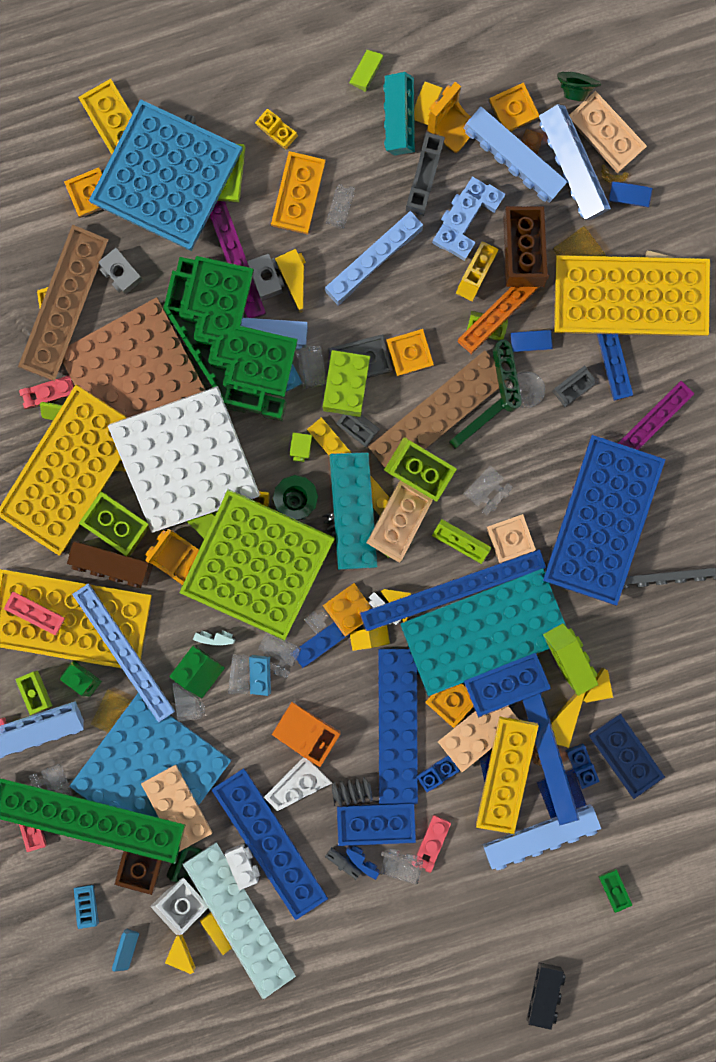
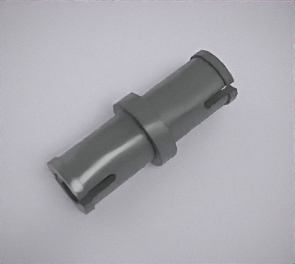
[325,847,362,880]

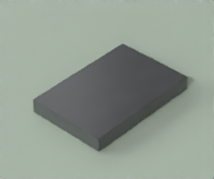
[328,334,393,378]

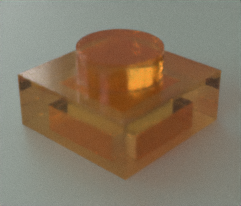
[522,129,544,154]

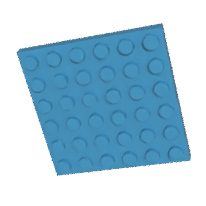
[89,99,243,251]
[69,693,231,818]

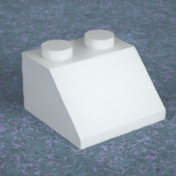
[150,878,208,935]

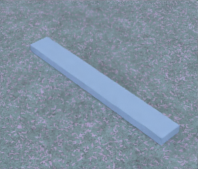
[72,583,175,723]

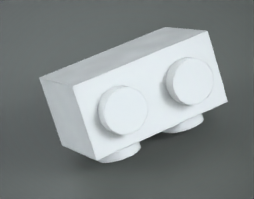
[225,843,260,891]

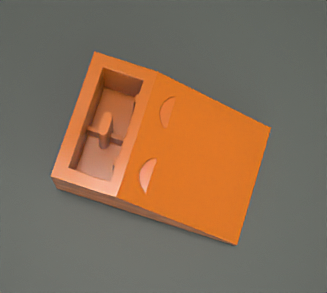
[272,702,341,767]

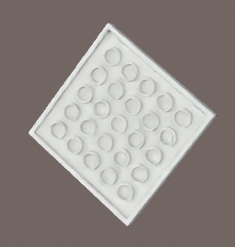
[108,386,260,533]

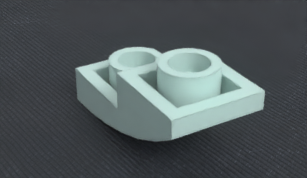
[193,630,236,645]

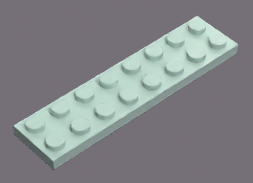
[183,843,296,999]

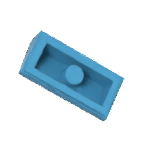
[112,929,139,972]

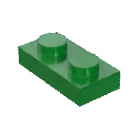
[598,868,633,913]

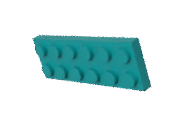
[329,453,377,570]

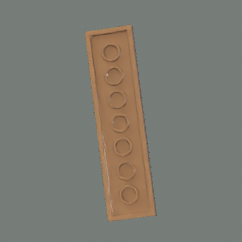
[18,224,109,382]
[368,350,508,477]

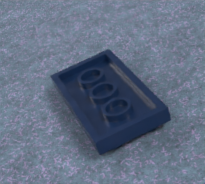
[588,713,665,799]

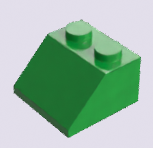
[169,645,225,699]

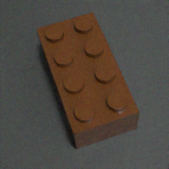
[503,206,548,287]
[67,541,153,588]

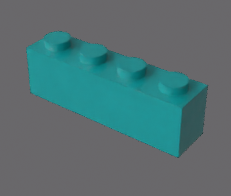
[383,72,415,156]

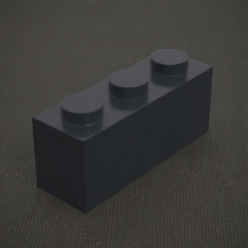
[526,962,566,1030]

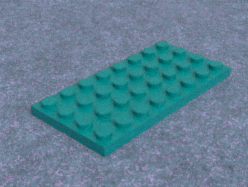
[400,568,566,696]

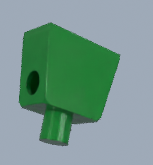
[60,660,102,697]

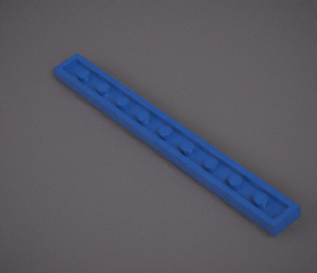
[360,550,546,631]

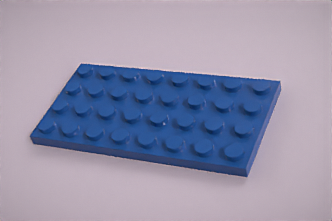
[543,435,666,606]

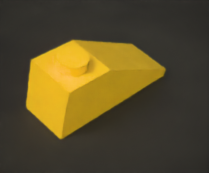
[456,241,499,302]
[275,249,306,313]
[550,693,585,748]

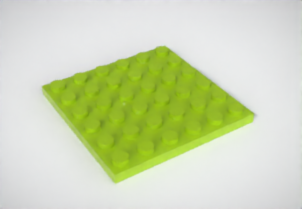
[179,489,334,640]

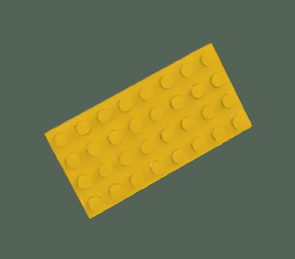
[554,255,710,336]
[0,385,128,556]
[0,569,152,668]

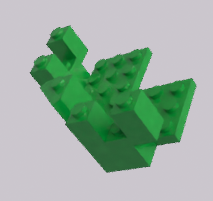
[164,256,298,422]

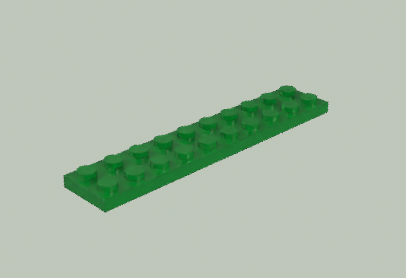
[0,778,186,864]

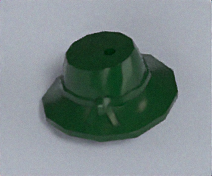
[557,72,601,101]
[272,475,318,520]

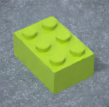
[323,350,370,417]
[384,437,457,502]
[79,492,149,557]
[543,623,598,696]

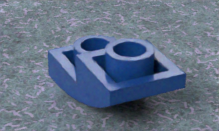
[609,182,653,208]
[511,330,553,352]
[565,743,600,789]
[416,755,460,792]
[346,845,379,880]

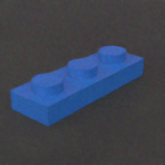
[292,622,350,668]

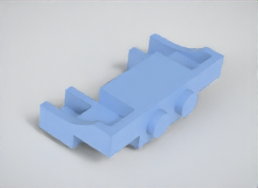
[432,176,505,261]

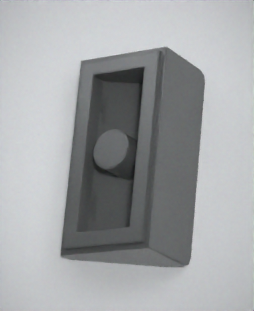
[336,414,380,447]

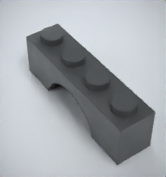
[406,132,445,216]

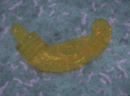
[601,164,628,183]

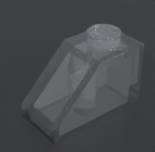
[172,682,205,722]

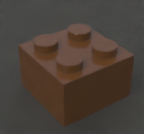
[114,851,163,895]

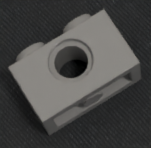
[98,248,143,295]
[247,254,284,301]

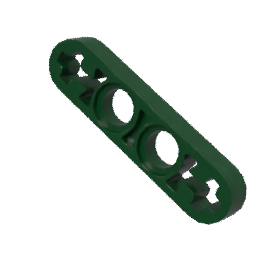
[493,340,522,412]
[449,398,511,449]

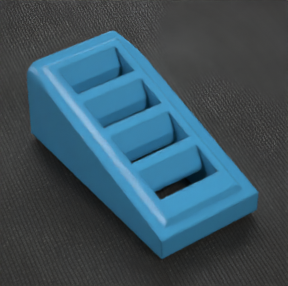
[74,885,99,929]

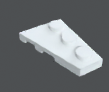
[264,757,332,811]

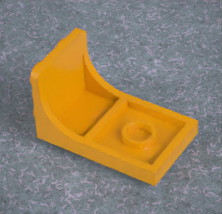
[427,82,471,153]
[145,529,199,585]

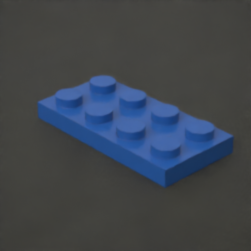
[464,653,551,718]
[337,803,416,846]

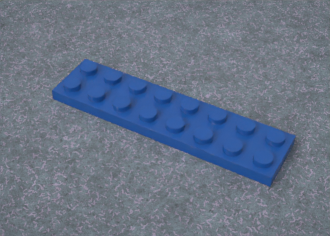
[378,649,418,804]
[211,768,328,920]

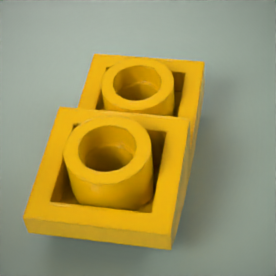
[414,81,443,125]
[255,109,298,150]
[199,912,232,955]

